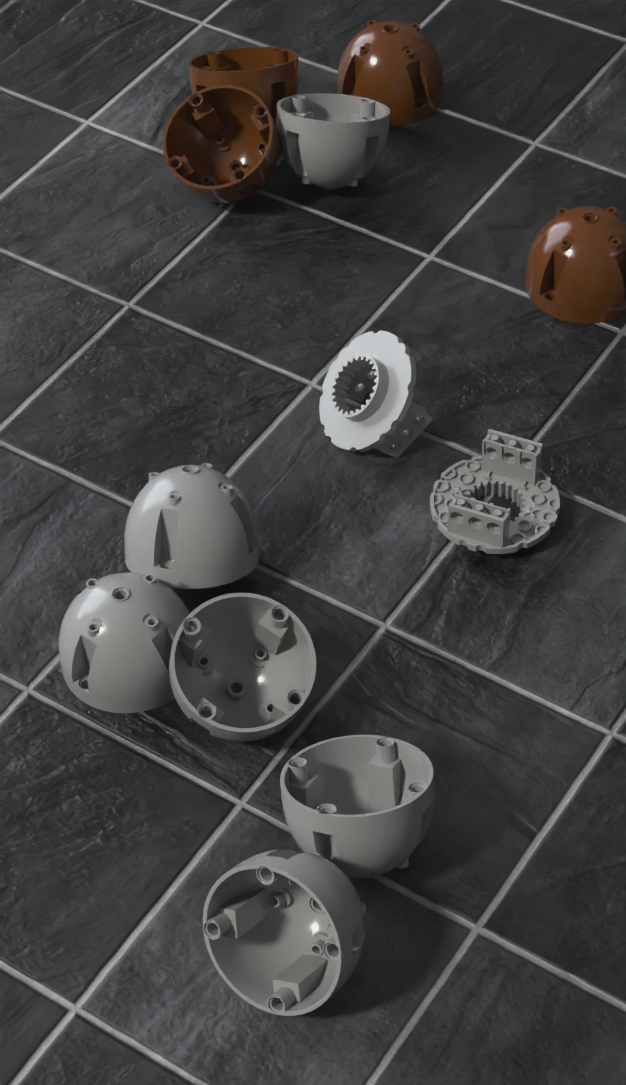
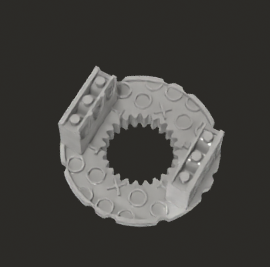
[319,330,433,458]
[430,429,560,554]

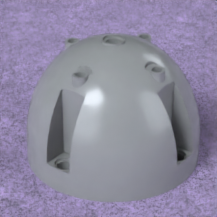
[276,93,390,190]
[124,463,259,589]
[59,572,193,713]
[169,593,316,742]
[280,735,434,879]
[203,849,366,1016]

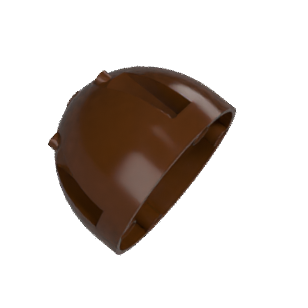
[337,20,444,126]
[188,47,299,124]
[163,85,280,203]
[525,206,626,324]

